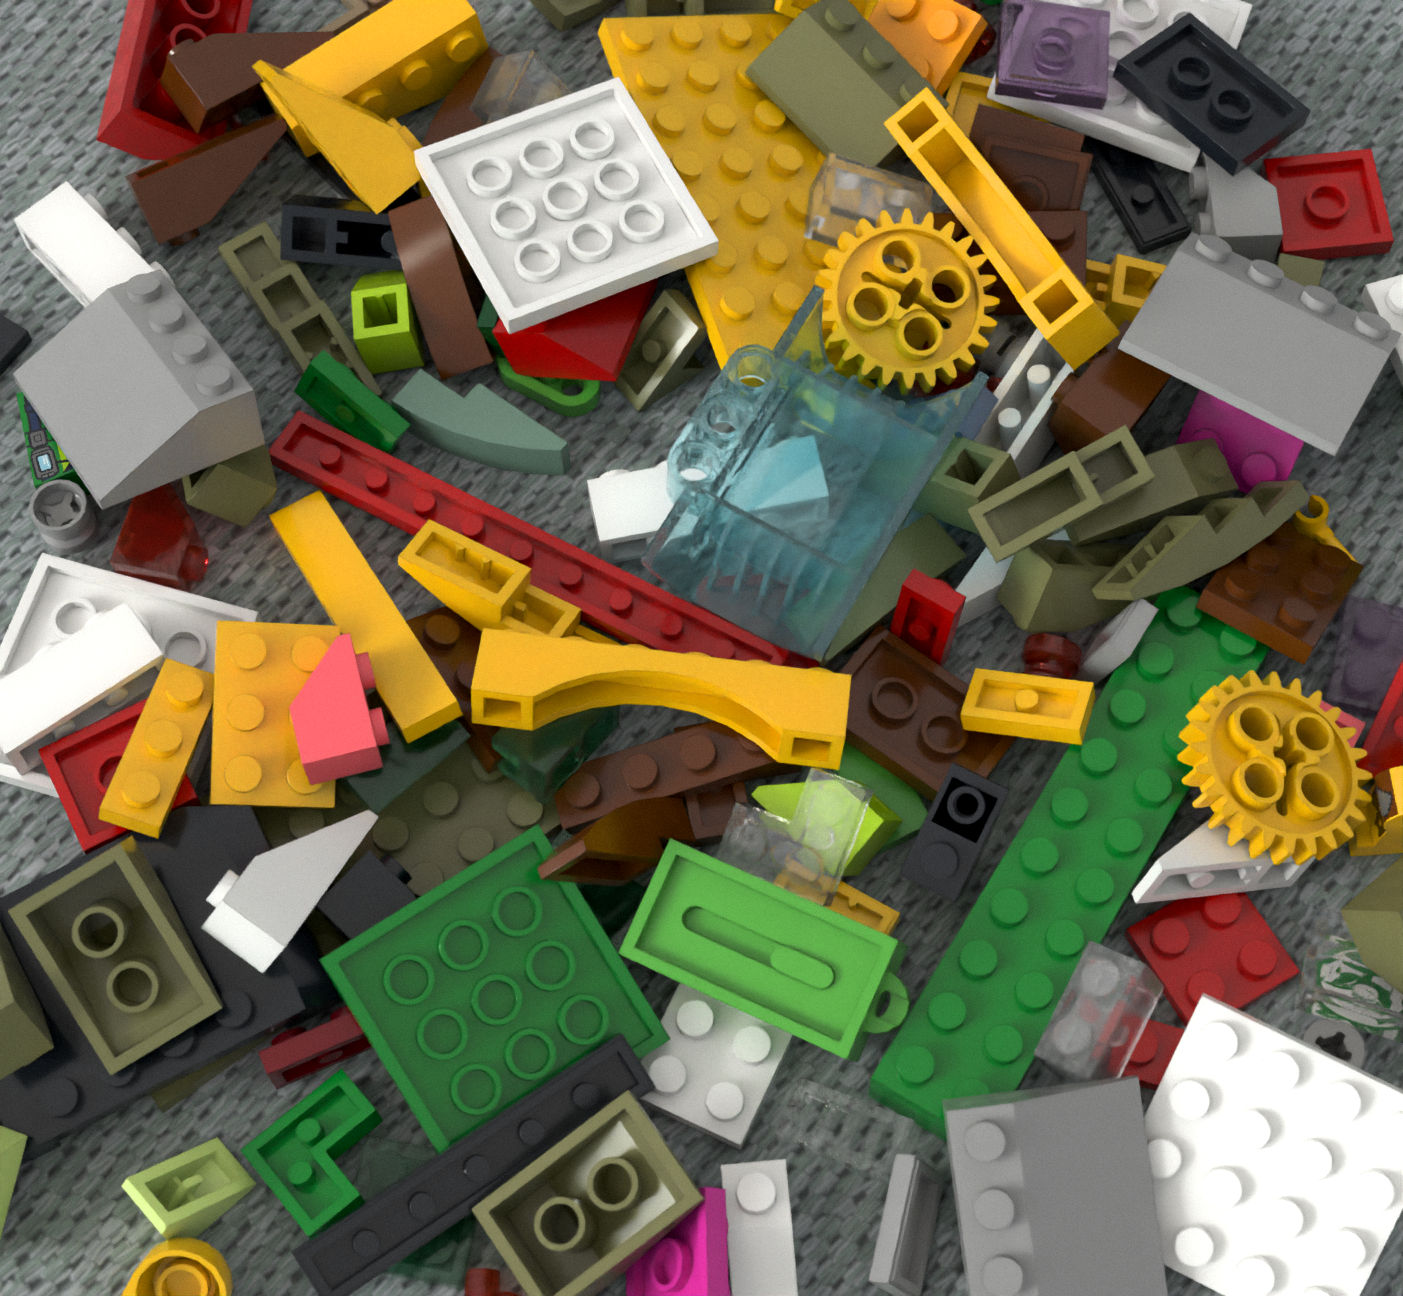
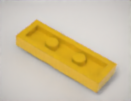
[99,658,214,839]

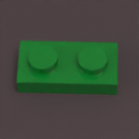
[294,350,411,455]

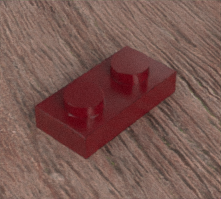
[258,1005,373,1089]

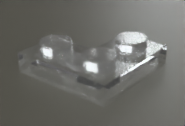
[715,768,874,907]

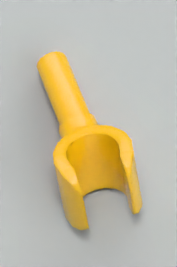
[1292,495,1358,563]

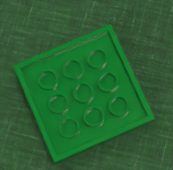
[319,824,670,1153]

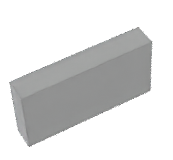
[1073,598,1159,686]
[868,1154,945,1296]

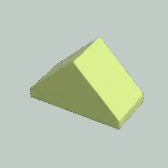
[122,1137,257,1240]

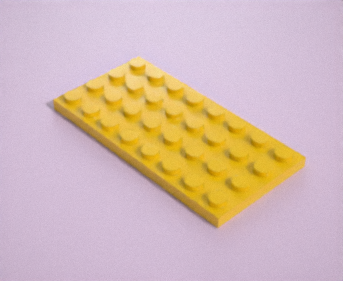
[597,13,929,393]

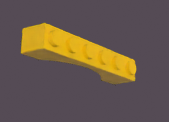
[884,87,1121,370]
[471,628,851,770]

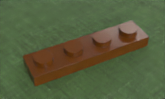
[548,721,791,836]

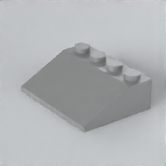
[1118,232,1401,456]
[13,269,265,510]
[942,1075,1168,1296]

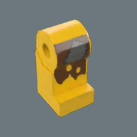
[1348,766,1403,856]

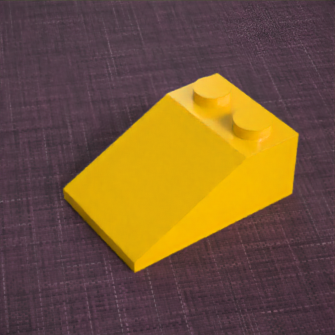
[252,59,423,214]

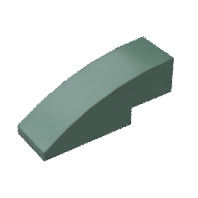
[391,368,571,476]

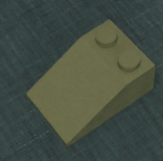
[8,836,223,1076]
[471,1090,705,1296]

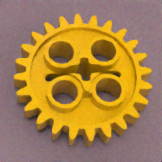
[812,208,1000,395]
[1177,670,1373,866]

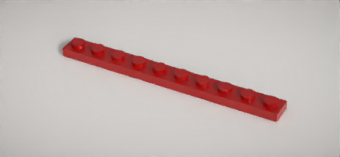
[268,410,790,667]

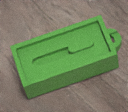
[618,838,911,1062]

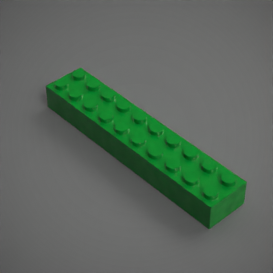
[868,585,1271,1142]

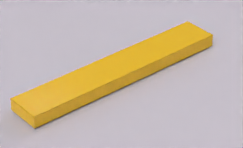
[269,490,463,744]

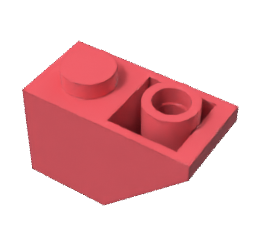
[289,633,390,785]

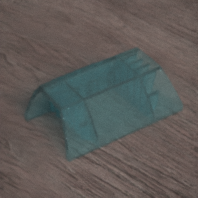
[641,285,989,661]

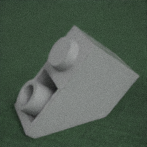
[1188,152,1283,263]

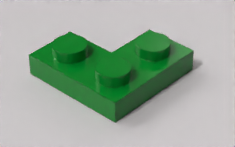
[240,1068,384,1238]

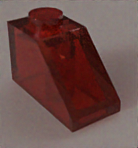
[110,483,209,593]

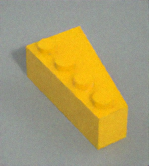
[260,0,488,157]

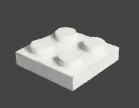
[637,983,794,1150]

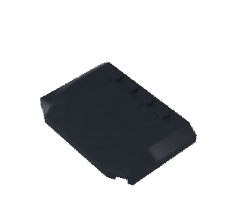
[0,805,344,1166]

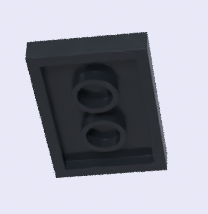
[1112,12,1311,177]

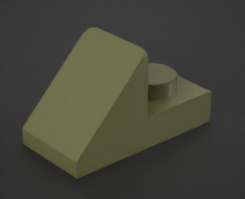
[612,289,707,412]

